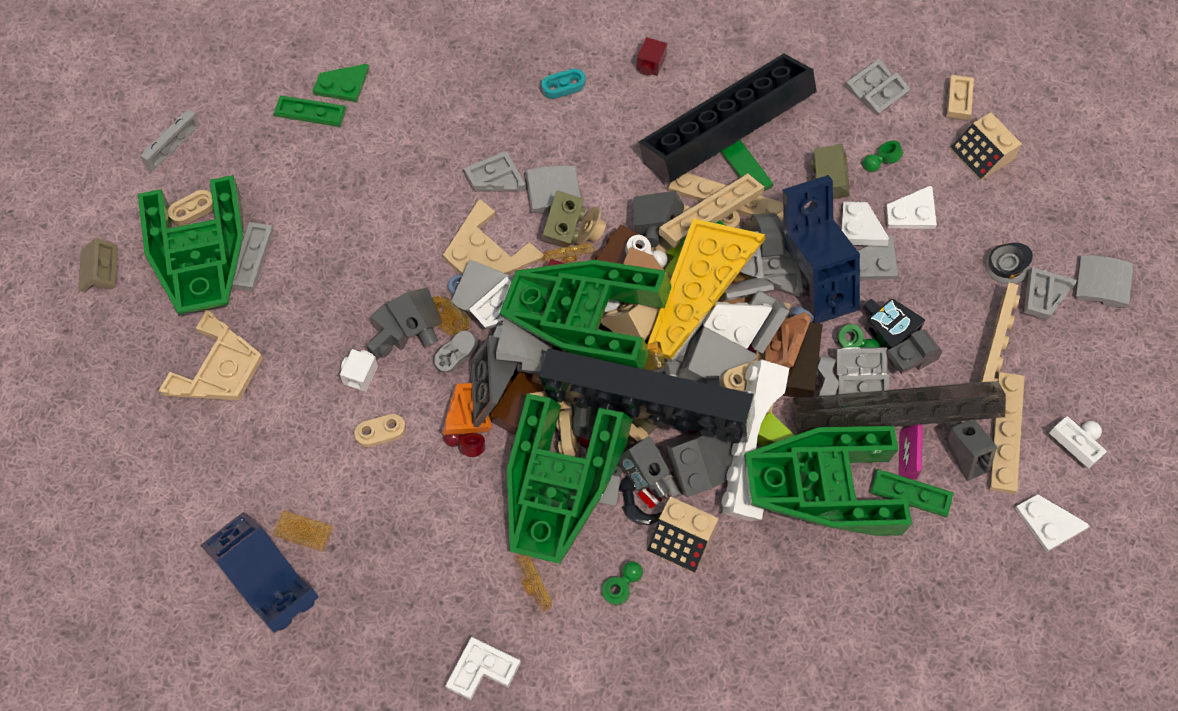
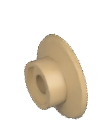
[575,206,606,244]

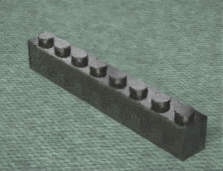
[793,381,1006,435]

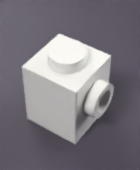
[340,349,378,392]

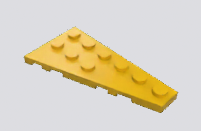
[647,218,765,360]

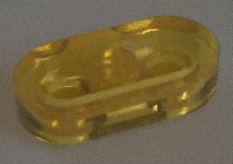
[432,296,470,336]

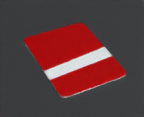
[638,487,663,509]

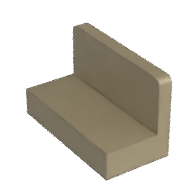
[78,238,117,292]

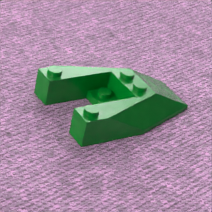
[138,175,244,315]
[500,260,672,369]
[507,393,633,564]
[744,426,912,536]

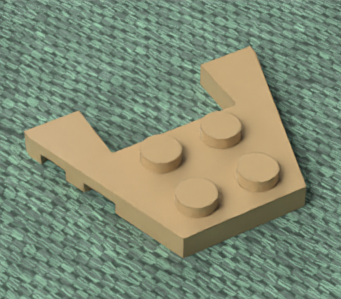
[443,199,545,275]
[159,310,263,401]

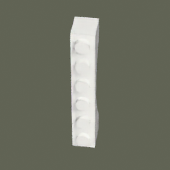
[722,360,789,521]

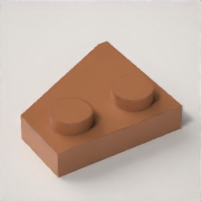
[765,312,811,368]

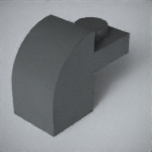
[742,213,785,256]
[366,301,408,361]
[887,330,942,374]

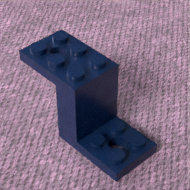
[782,175,860,323]
[200,512,319,633]

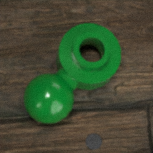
[862,140,904,172]
[837,324,880,348]
[602,561,643,606]

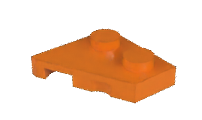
[442,383,492,435]

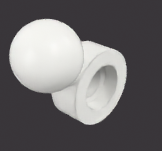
[625,235,668,268]

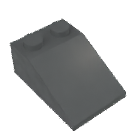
[471,336,518,427]
[664,432,733,498]

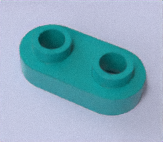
[541,69,586,99]

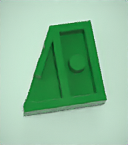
[313,64,369,103]

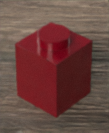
[636,37,667,76]

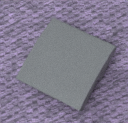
[844,59,911,115]
[525,166,581,213]
[1076,255,1134,307]
[450,260,513,314]
[719,278,774,302]
[496,318,553,372]
[835,347,889,400]

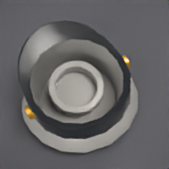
[985,242,1033,284]

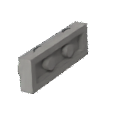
[140,109,200,172]
[232,222,274,292]

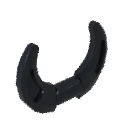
[620,476,662,525]

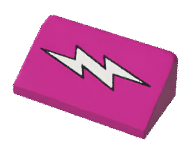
[898,423,923,480]

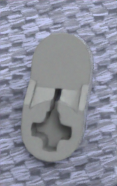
[435,331,479,372]
[816,355,839,405]

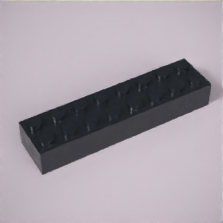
[638,53,817,182]
[539,348,755,443]

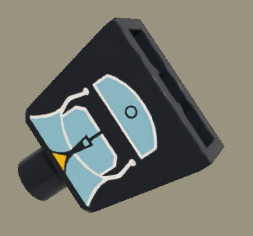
[862,299,925,358]

